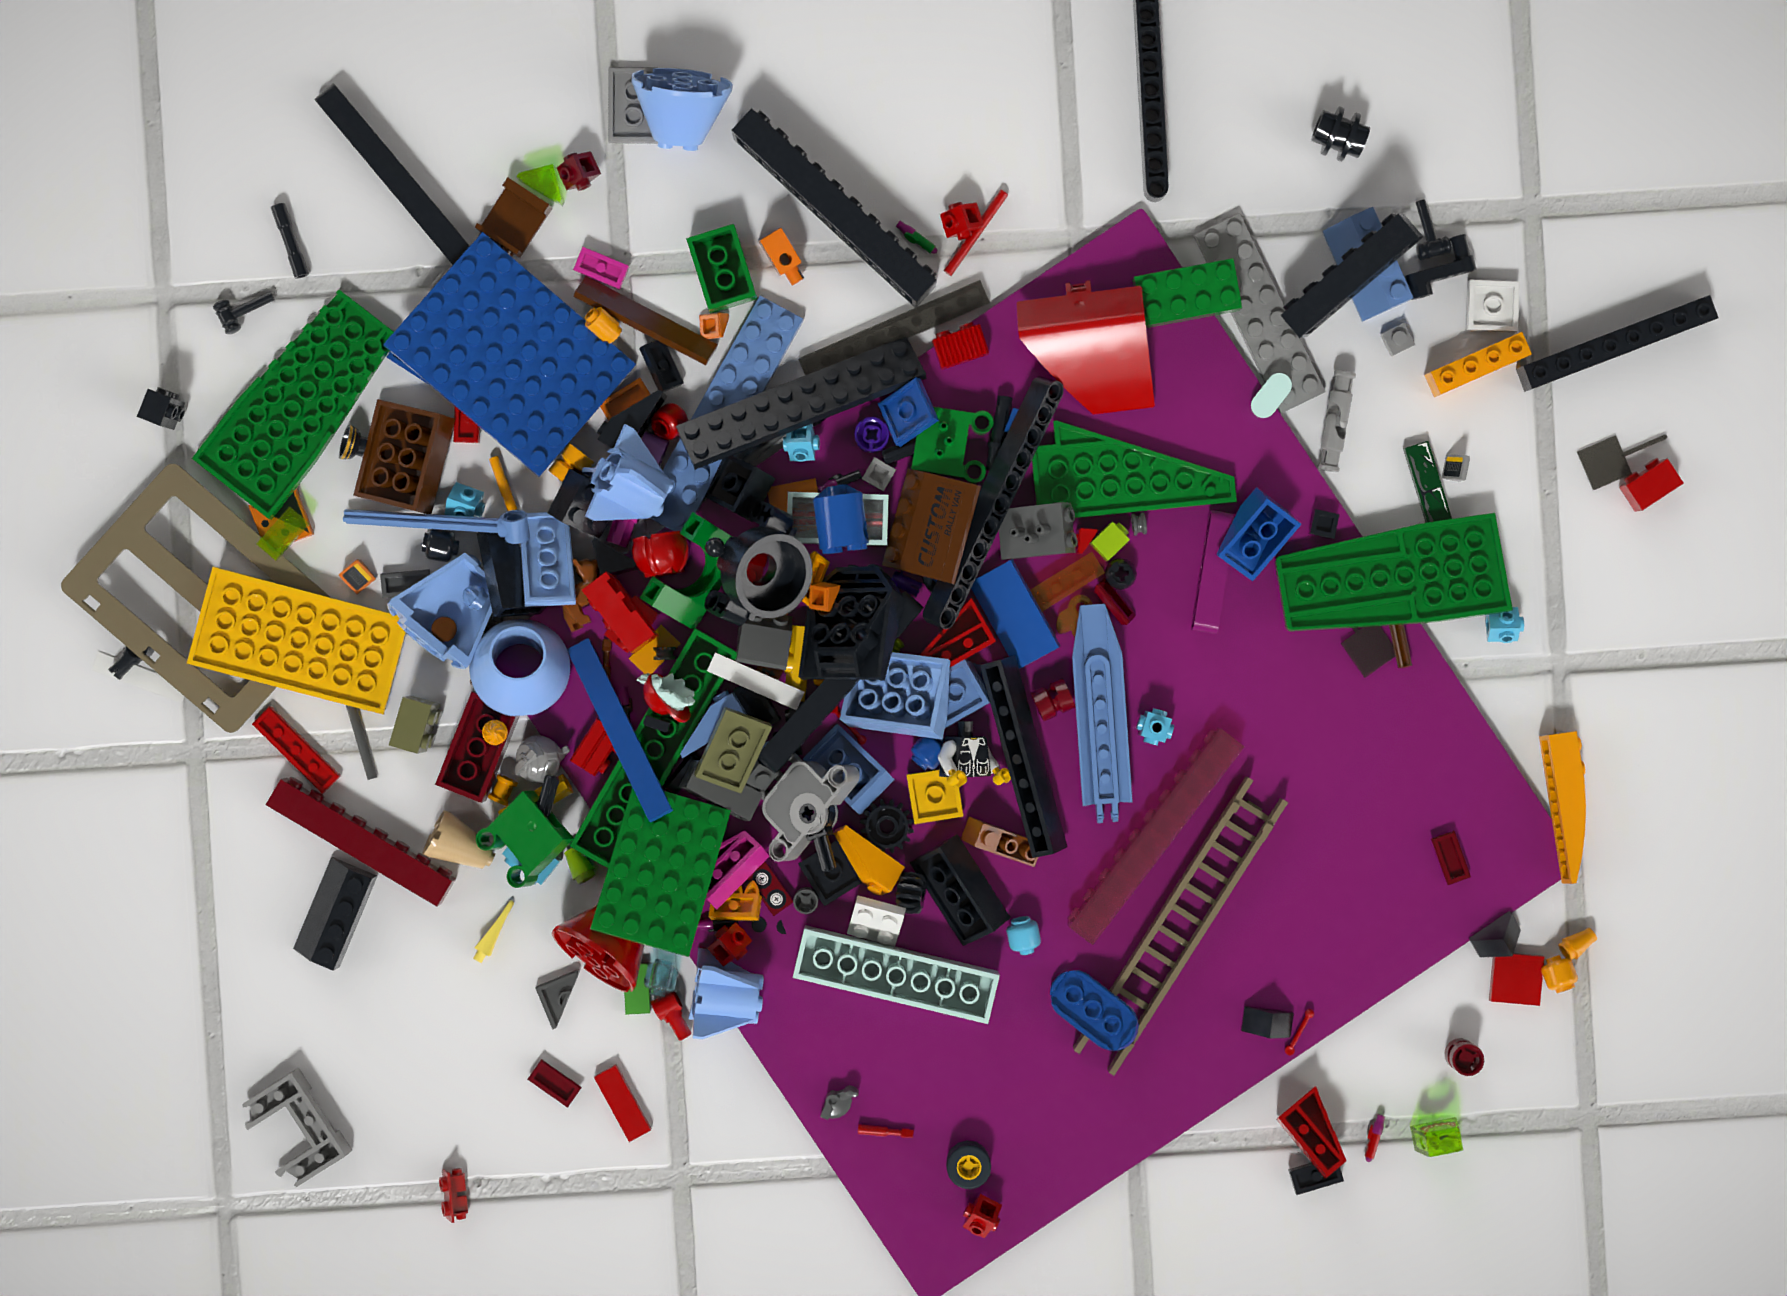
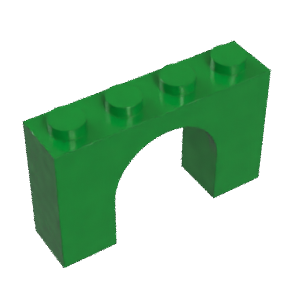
[640,512,733,630]

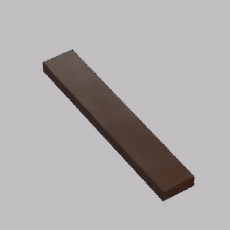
[573,276,718,365]

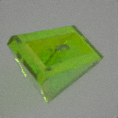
[516,164,565,207]

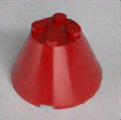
[552,905,645,992]

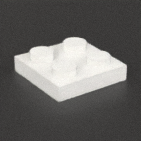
[1466,280,1520,332]
[847,896,906,947]

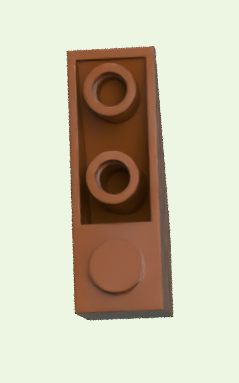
[961,816,1038,867]

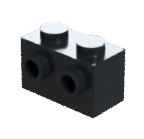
[136,387,185,430]

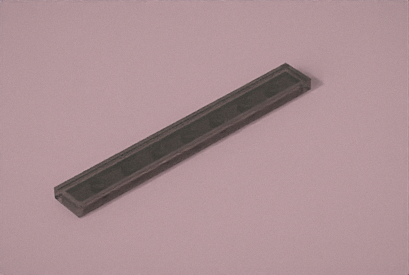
[798,280,990,375]

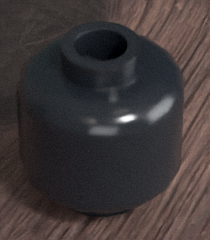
[422,529,460,562]

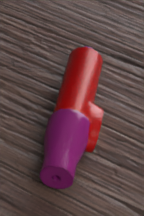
[1364,1114,1385,1162]

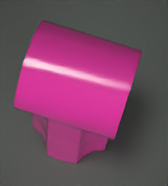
[606,519,639,548]

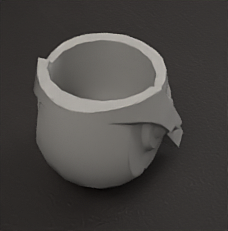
[514,736,570,783]

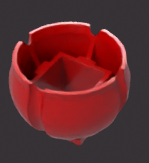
[632,531,690,578]

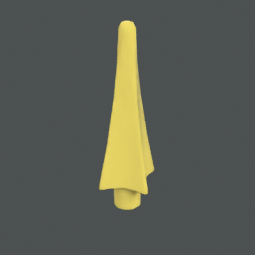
[473,901,514,963]

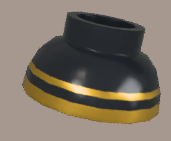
[339,425,367,460]

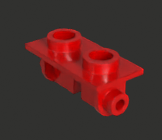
[439,1168,468,1223]

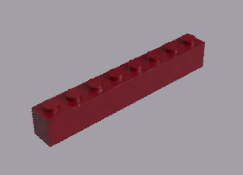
[265,777,456,907]

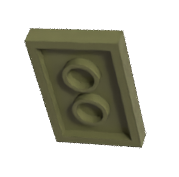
[694,707,772,793]

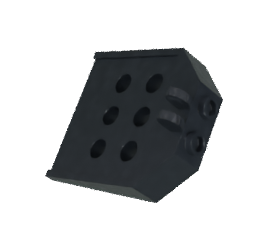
[798,564,906,681]

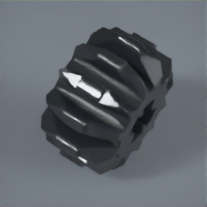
[895,871,927,914]

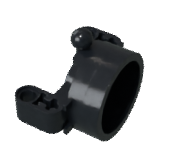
[704,499,812,626]

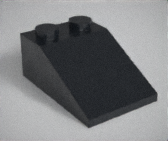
[597,390,668,449]

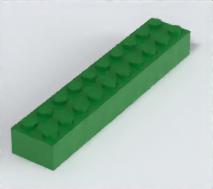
[570,628,737,868]

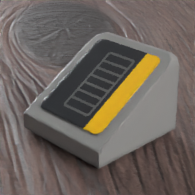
[1442,454,1470,482]

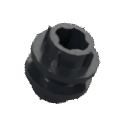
[1311,106,1370,162]

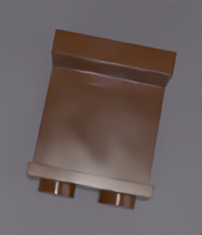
[475,177,553,258]

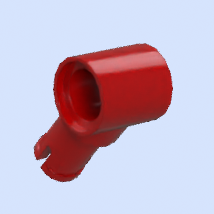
[651,989,692,1041]

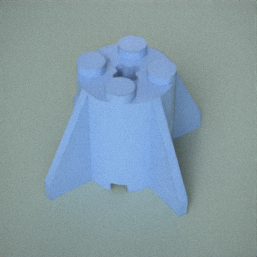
[582,424,674,521]
[689,948,764,1039]

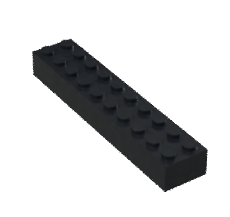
[731,108,937,308]

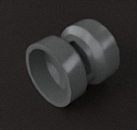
[793,887,819,914]

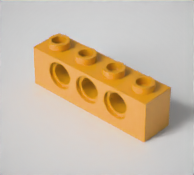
[1424,332,1532,397]

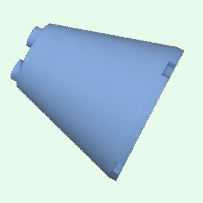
[387,553,492,669]

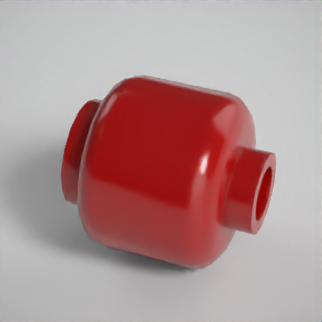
[651,403,688,440]

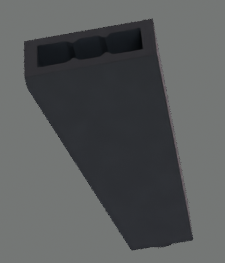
[477,532,548,617]

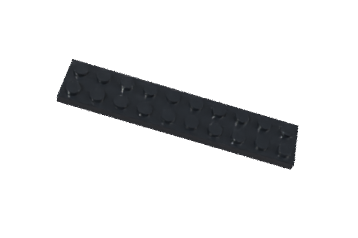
[676,336,926,470]

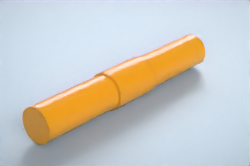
[489,456,518,511]

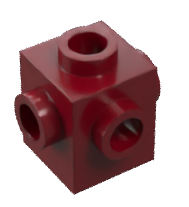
[556,151,601,191]

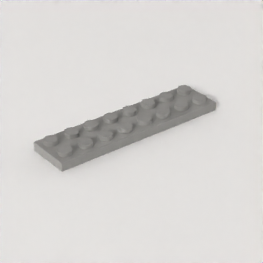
[1194,213,1326,414]

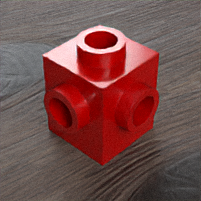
[940,202,984,240]
[707,922,753,967]
[963,1194,1002,1238]

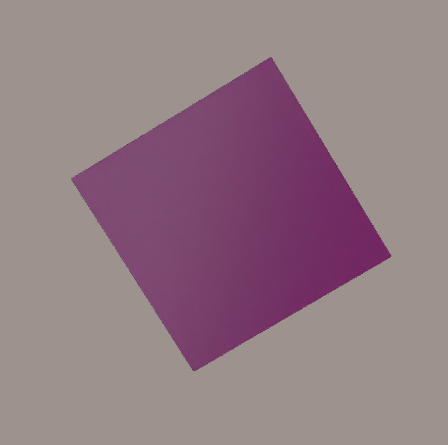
[495,209,1561,1296]

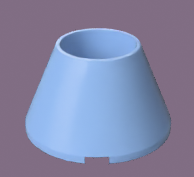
[469,619,570,717]

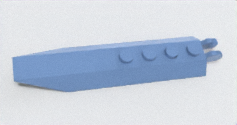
[1072,604,1132,823]

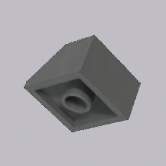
[736,615,792,670]

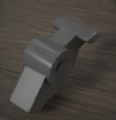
[820,1085,859,1120]

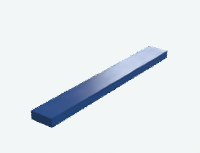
[567,638,673,822]

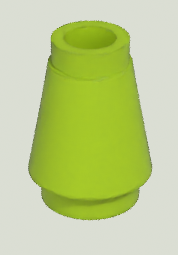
[564,848,596,885]

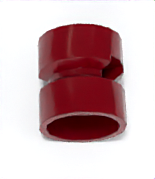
[1030,678,1076,721]
[1444,1038,1485,1076]

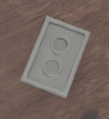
[608,67,658,144]

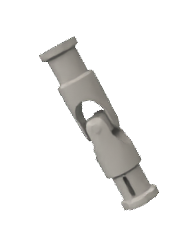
[1317,370,1356,472]

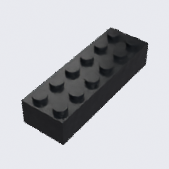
[1280,213,1423,338]

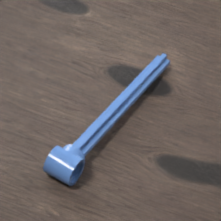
[343,509,530,544]

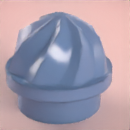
[463,585,489,611]

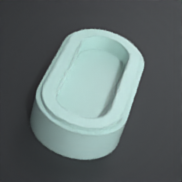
[1251,373,1292,418]

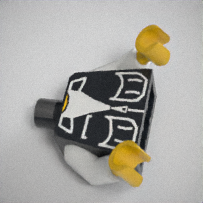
[938,721,1011,787]

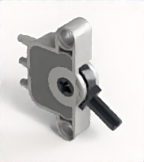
[756,753,860,872]

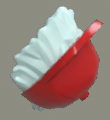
[637,673,695,723]

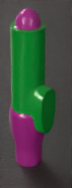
[896,220,938,254]

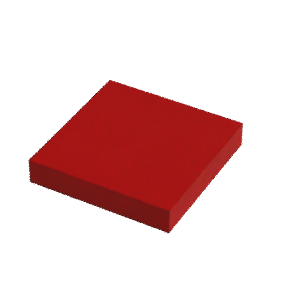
[1489,953,1545,1006]

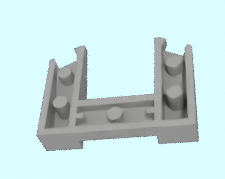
[242,1068,352,1187]

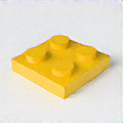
[907,769,963,824]

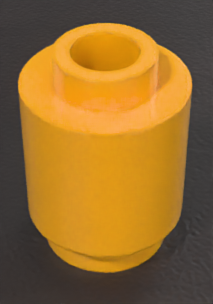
[585,307,622,344]

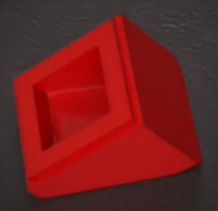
[1075,528,1098,554]

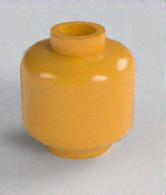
[1541,955,1578,993]

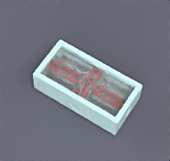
[787,492,888,546]

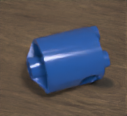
[813,485,869,554]

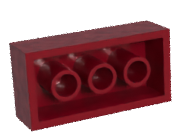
[435,691,520,803]

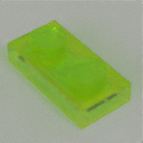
[256,507,310,561]

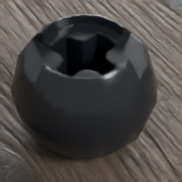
[1105,558,1137,590]

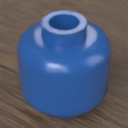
[911,737,943,771]

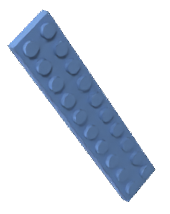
[650,296,804,531]

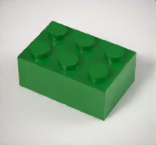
[686,224,758,314]

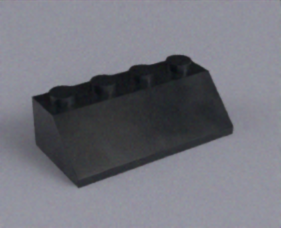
[910,834,1011,946]
[293,857,378,971]

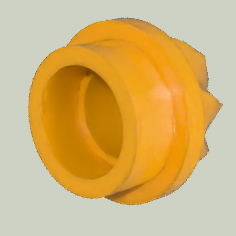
[482,720,508,745]

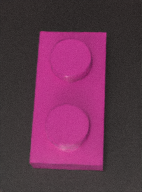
[573,247,629,290]

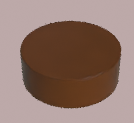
[431,616,457,642]

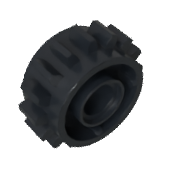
[860,799,914,853]

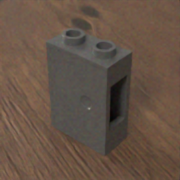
[999,502,1077,560]

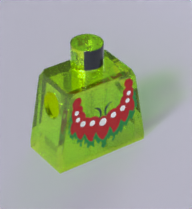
[1410,1117,1463,1157]

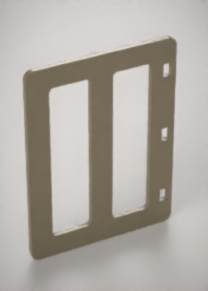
[61,464,331,733]

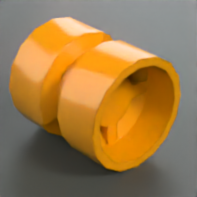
[548,443,595,482]

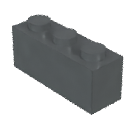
[679,760,763,821]

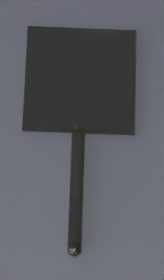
[1577,435,1667,490]
[1341,626,1395,678]

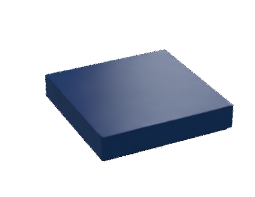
[878,377,939,447]

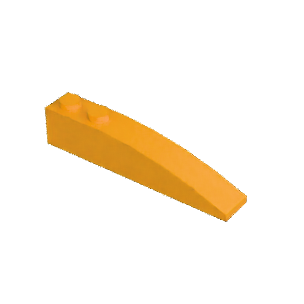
[1539,731,1586,884]

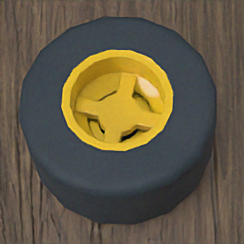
[946,1140,991,1189]

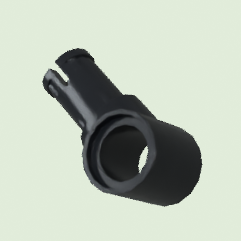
[108,646,154,680]

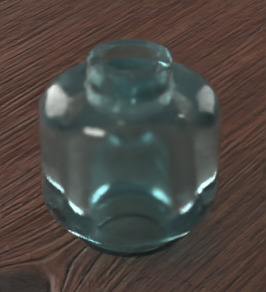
[644,959,679,997]

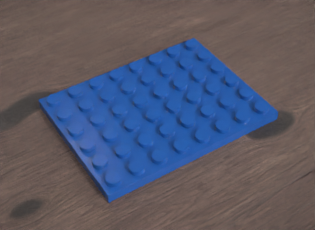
[383,232,636,477]

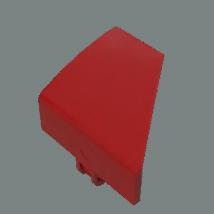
[1017,280,1155,415]

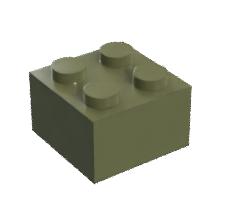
[389,696,442,754]

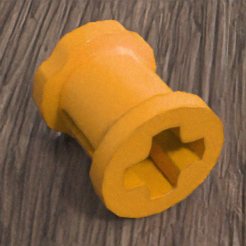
[488,774,518,806]

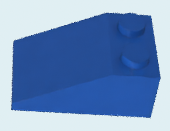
[1217,487,1302,581]

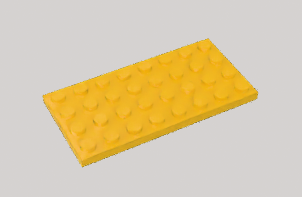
[186,567,406,715]

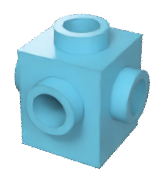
[783,424,820,462]
[444,482,486,517]
[1485,607,1524,643]
[1136,708,1174,746]

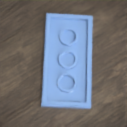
[520,512,576,607]

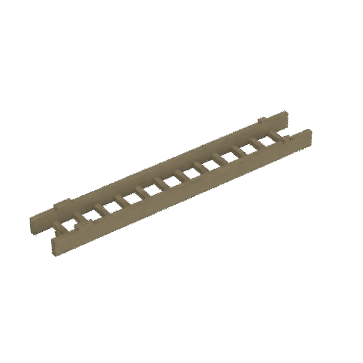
[1073,776,1288,1076]

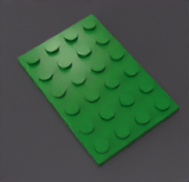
[590,787,731,957]

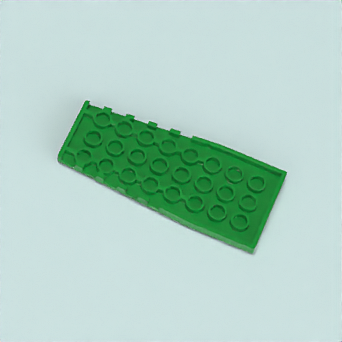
[191,290,394,520]

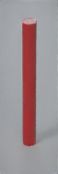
[943,189,1008,276]

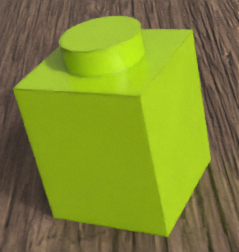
[1089,522,1130,561]

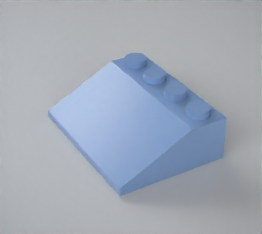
[840,652,950,739]

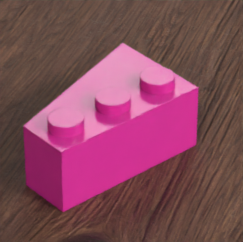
[706,830,769,910]

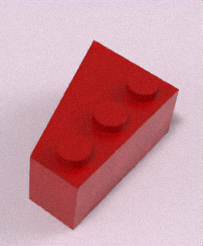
[1276,1086,1347,1178]

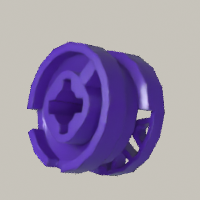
[854,417,889,453]

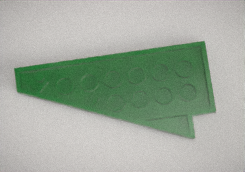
[1032,421,1237,518]

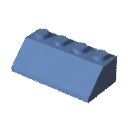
[1322,207,1413,322]

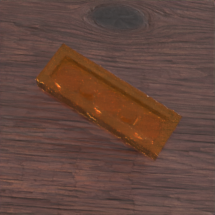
[1030,552,1105,611]

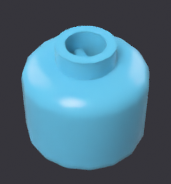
[1006,916,1041,955]

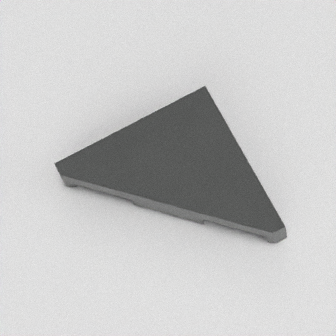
[535,969,580,1030]

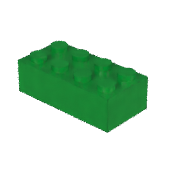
[1133,258,1242,328]

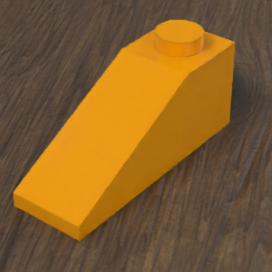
[834,825,905,895]

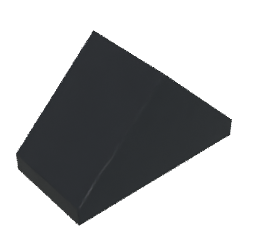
[592,538,639,575]
[1468,911,1521,957]
[1241,1006,1294,1038]

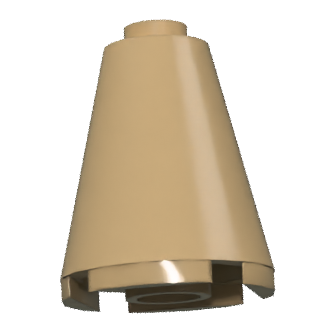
[422,810,496,869]

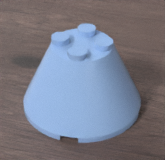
[631,68,733,151]

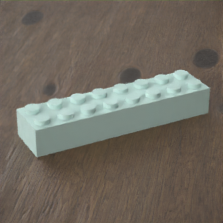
[793,925,1000,1024]

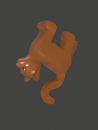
[561,558,599,633]

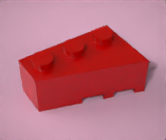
[582,572,659,653]
[919,598,996,667]

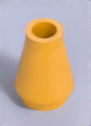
[1558,928,1597,960]

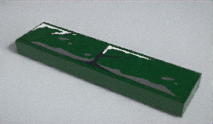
[1403,441,1452,523]

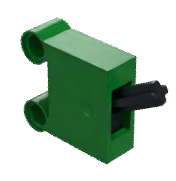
[476,775,574,888]

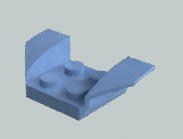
[945,659,990,728]

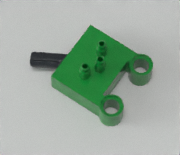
[882,407,993,484]

